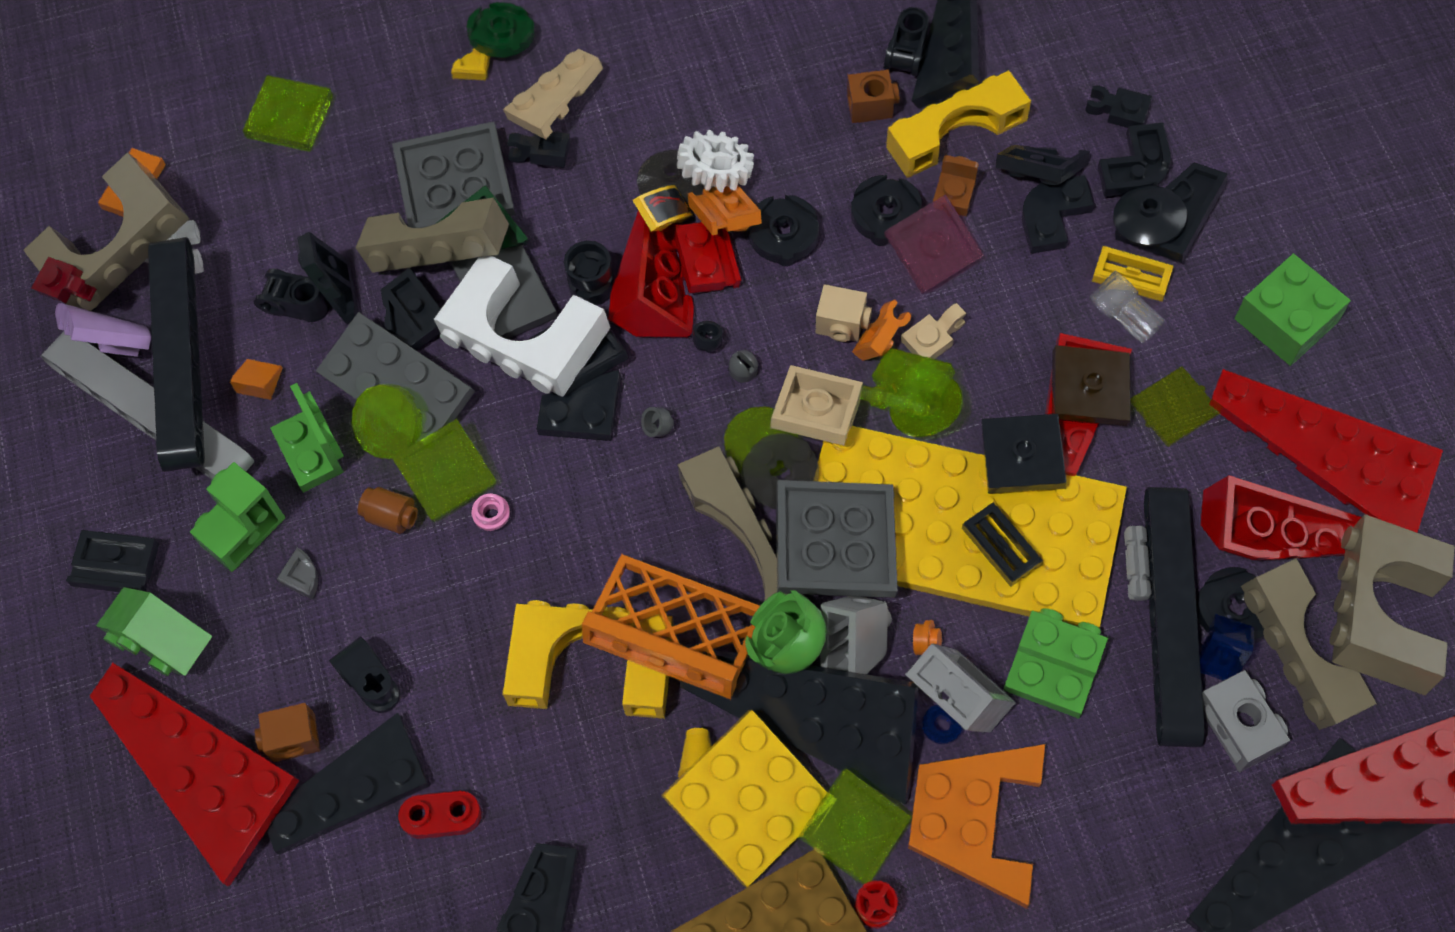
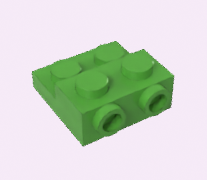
[1003,608,1108,719]

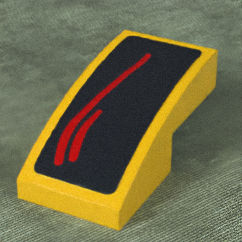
[632,185,693,231]

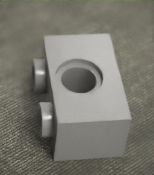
[1202,670,1290,773]

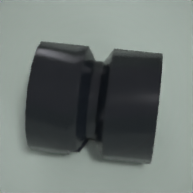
[563,240,615,306]

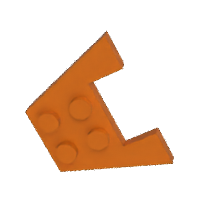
[908,744,1045,909]

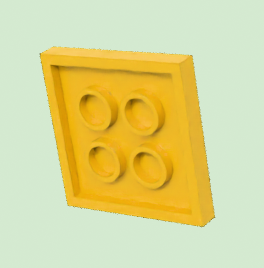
[661,710,834,887]

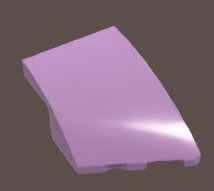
[55,303,151,357]

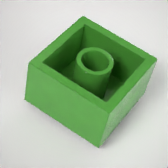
[1235,253,1351,366]

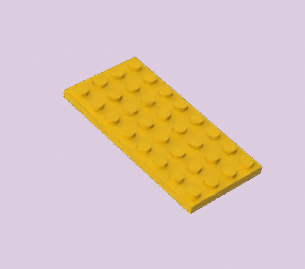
[813,426,1127,628]

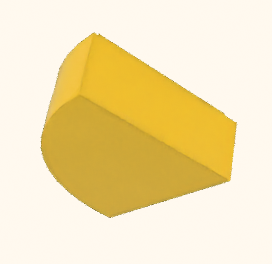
[451,48,490,80]

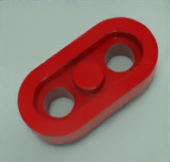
[398,791,482,839]

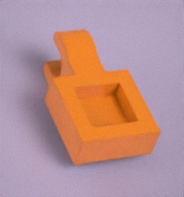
[852,300,911,361]

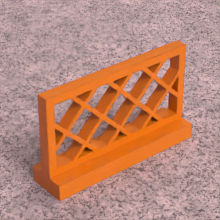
[582,554,760,699]

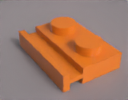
[687,185,762,235]

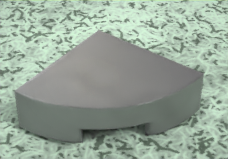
[277,547,318,599]

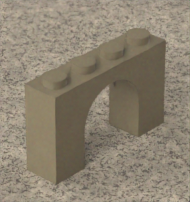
[23,152,190,311]
[1330,514,1455,696]

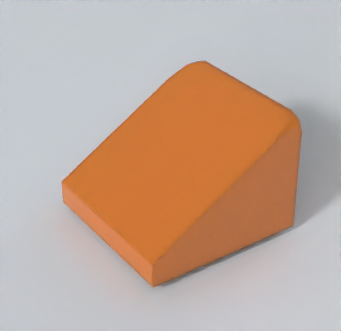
[230,359,283,400]

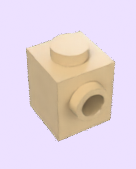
[816,285,872,342]

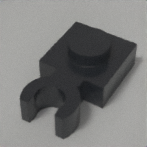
[1085,85,1152,128]

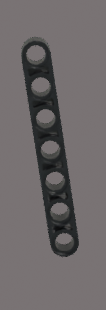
[148,237,205,472]
[1144,487,1204,748]

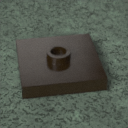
[1052,345,1130,426]

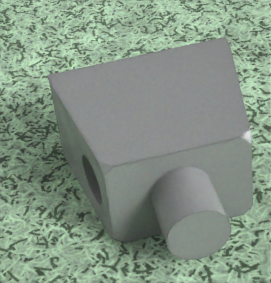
[820,596,892,674]

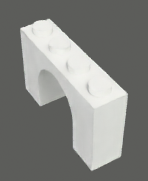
[434,256,610,397]

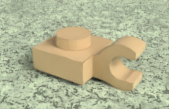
[901,303,966,367]

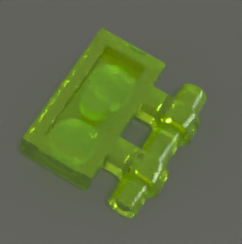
[860,348,956,417]

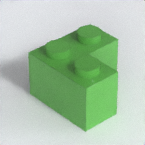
[190,462,285,572]
[96,587,212,676]

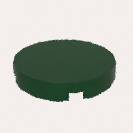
[466,2,534,58]

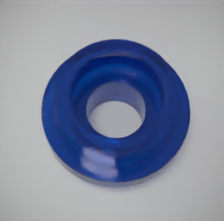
[922,704,963,744]

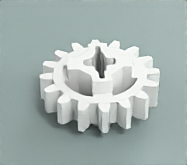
[677,130,754,192]

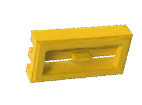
[1092,246,1174,302]

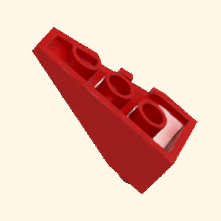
[608,211,694,337]
[1201,475,1362,560]

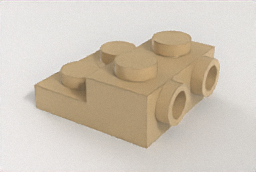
[770,365,863,446]

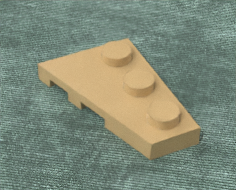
[503,49,603,139]

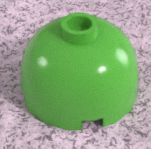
[745,590,827,674]

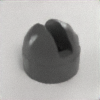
[729,350,758,383]
[641,407,674,437]

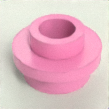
[471,494,510,531]

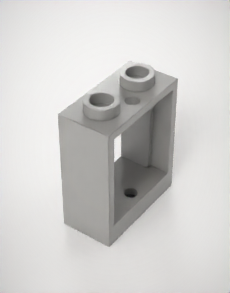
[905,643,1016,733]

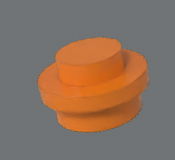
[913,620,942,655]

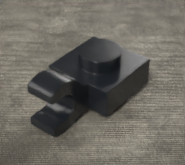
[507,132,570,167]

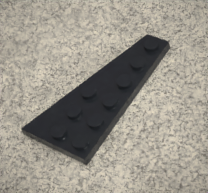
[680,645,919,804]
[1185,738,1437,932]

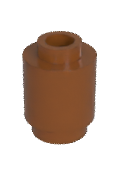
[357,487,418,534]

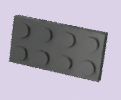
[316,312,475,451]

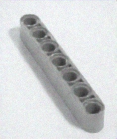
[41,331,254,479]

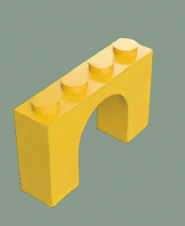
[503,600,674,719]

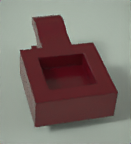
[31,256,97,304]

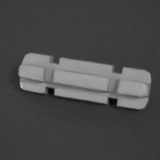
[1124,526,1151,601]

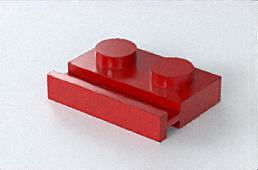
[673,222,741,293]

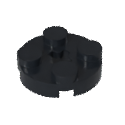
[851,175,922,246]
[748,195,819,267]
[1196,567,1265,647]

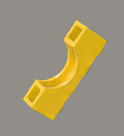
[886,70,1031,178]

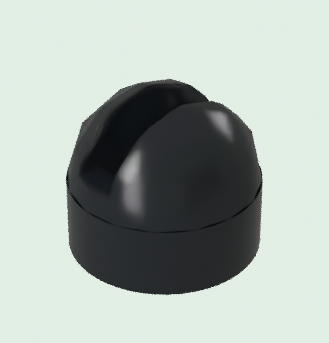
[693,321,723,353]

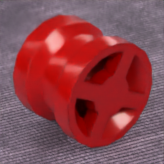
[855,881,898,928]

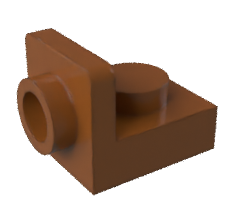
[932,155,979,217]

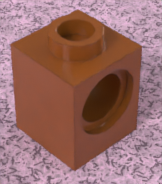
[847,70,899,123]
[254,703,321,762]

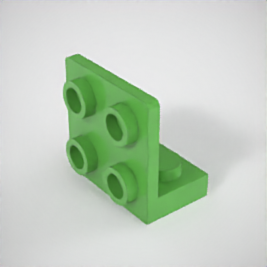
[270,383,344,493]

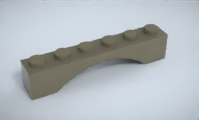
[678,446,803,600]

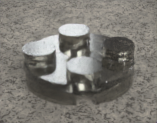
[741,433,819,510]

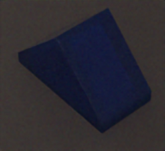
[1199,614,1254,681]

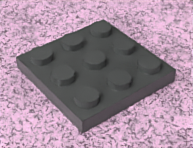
[392,121,515,228]
[776,480,897,598]

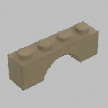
[356,198,509,273]
[1241,558,1377,730]

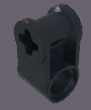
[884,7,929,77]
[253,268,329,322]
[329,636,400,713]

